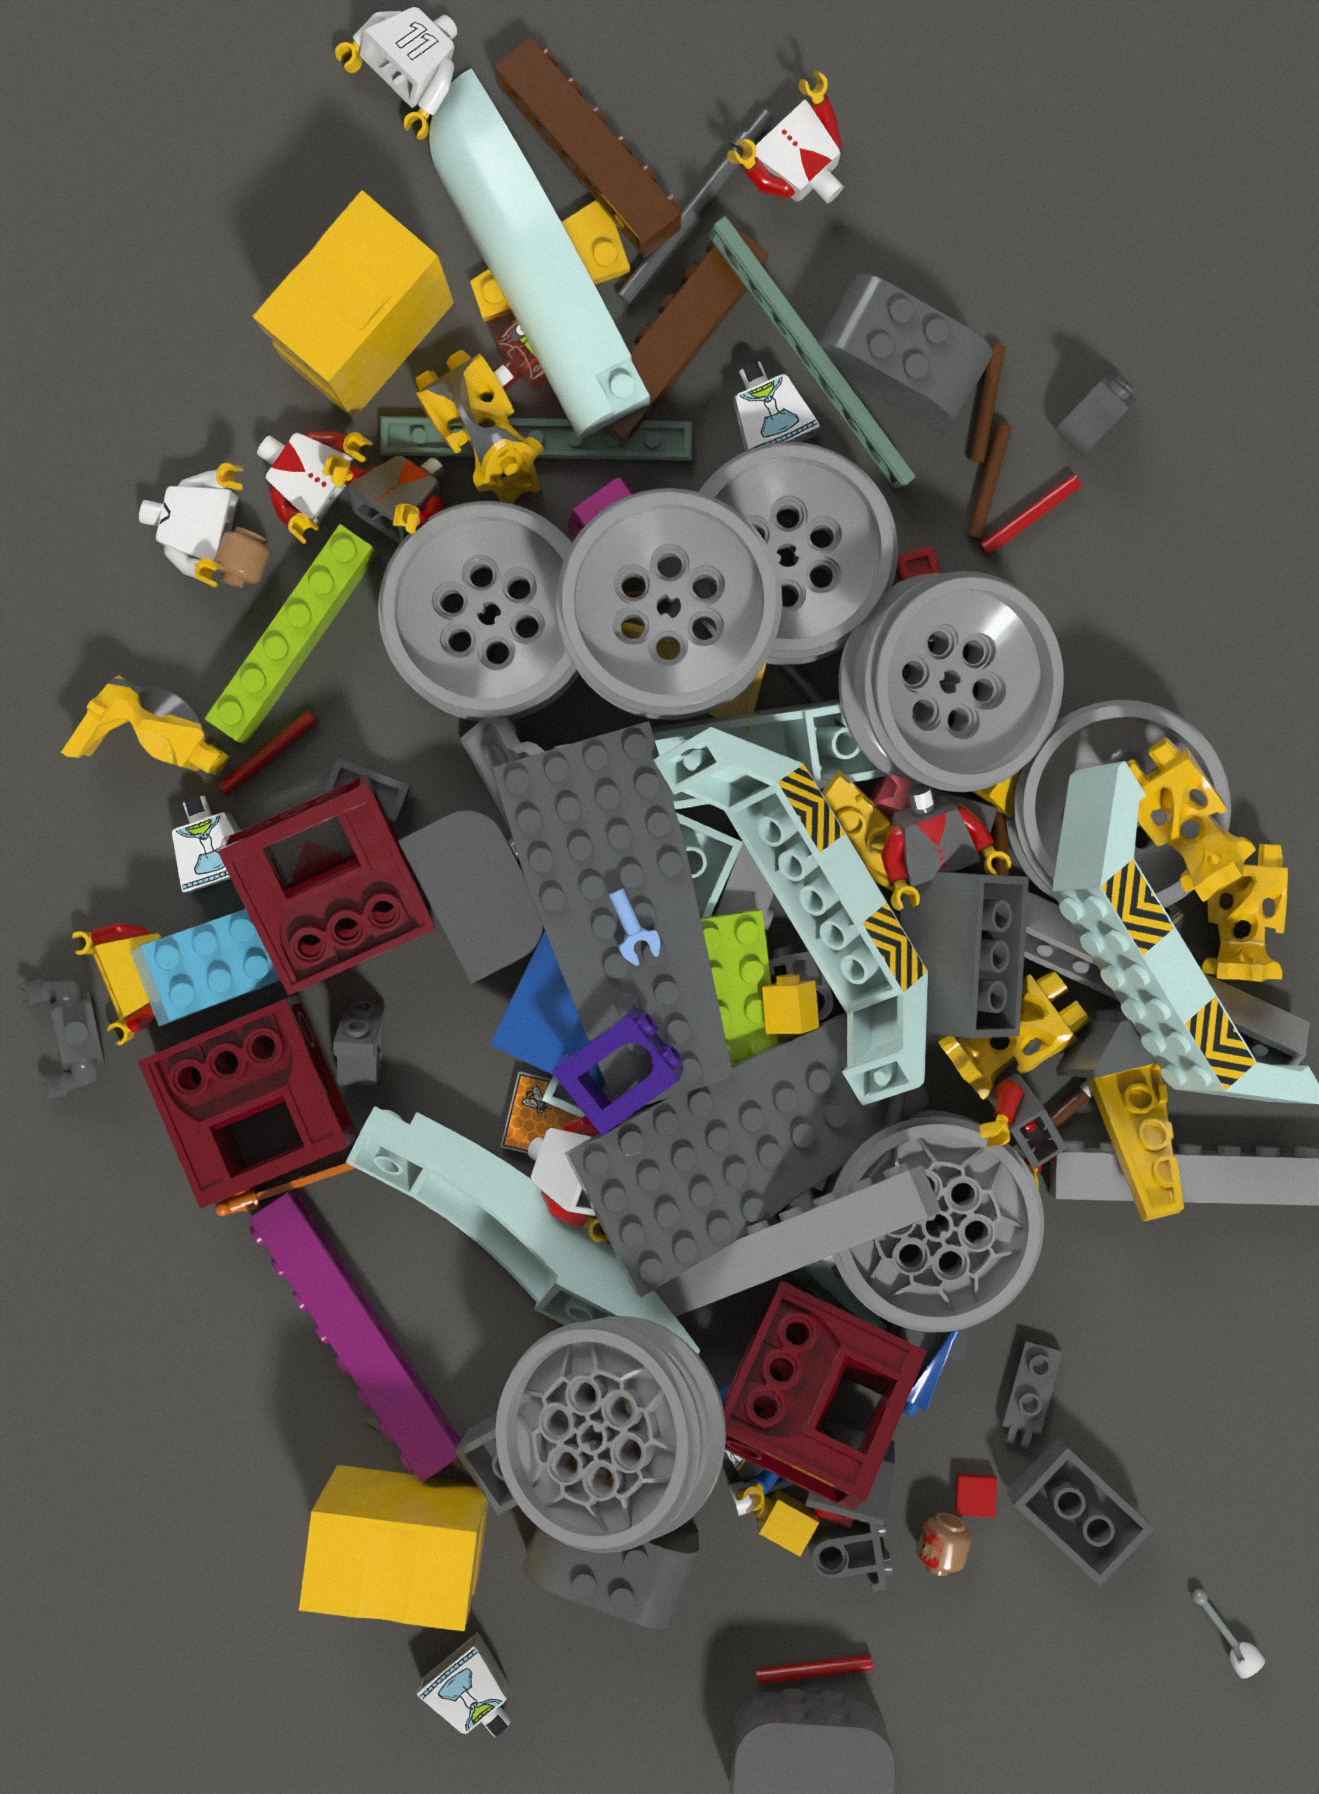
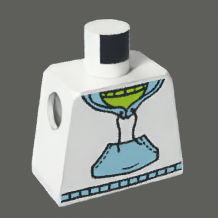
[734,362,820,452]
[172,796,240,893]
[417,1632,511,1737]

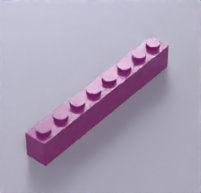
[248,1189,461,1482]

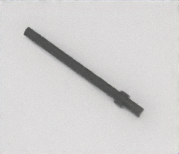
[617,109,775,304]

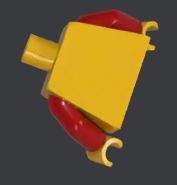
[72,923,161,1045]

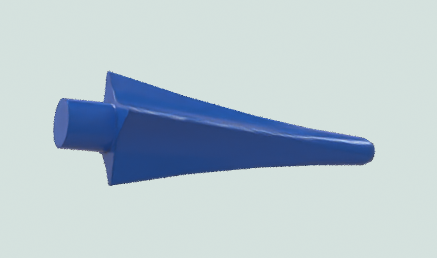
[903,1330,960,1417]

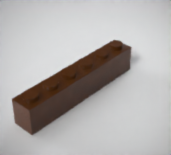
[494,37,682,259]
[601,224,769,447]

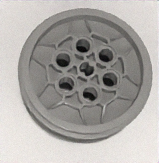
[693,442,898,665]
[556,488,782,720]
[378,501,580,722]
[838,571,1064,792]
[1005,700,1231,908]
[825,1110,1044,1332]
[495,1316,726,1553]

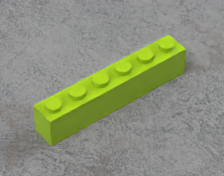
[205,524,379,745]

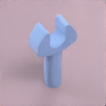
[609,888,660,966]

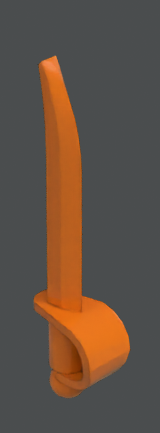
[215,1163,355,1216]

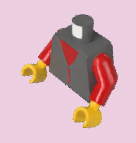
[323,455,446,544]
[881,784,1011,911]
[980,1073,1067,1190]

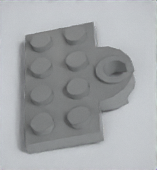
[460,714,545,829]

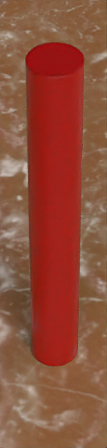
[979,474,1082,556]
[218,710,318,795]
[755,1654,873,1685]

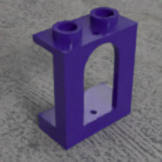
[551,1005,684,1135]

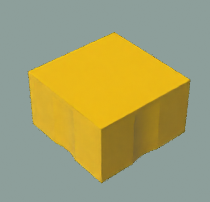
[252,190,454,420]
[299,1465,488,1631]

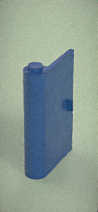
[490,931,605,1089]

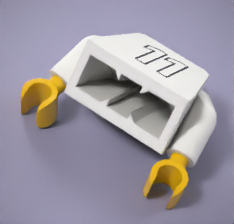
[335,7,457,140]
[139,463,244,587]

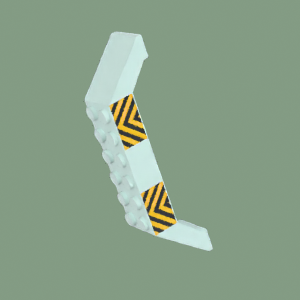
[654,727,928,1106]
[1052,761,1319,1104]

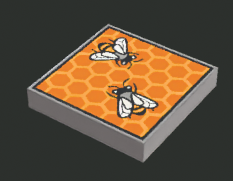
[500,1071,580,1154]

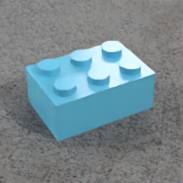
[131,909,280,1026]

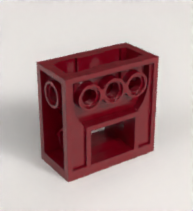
[217,773,436,996]
[138,995,359,1209]
[722,1281,927,1512]

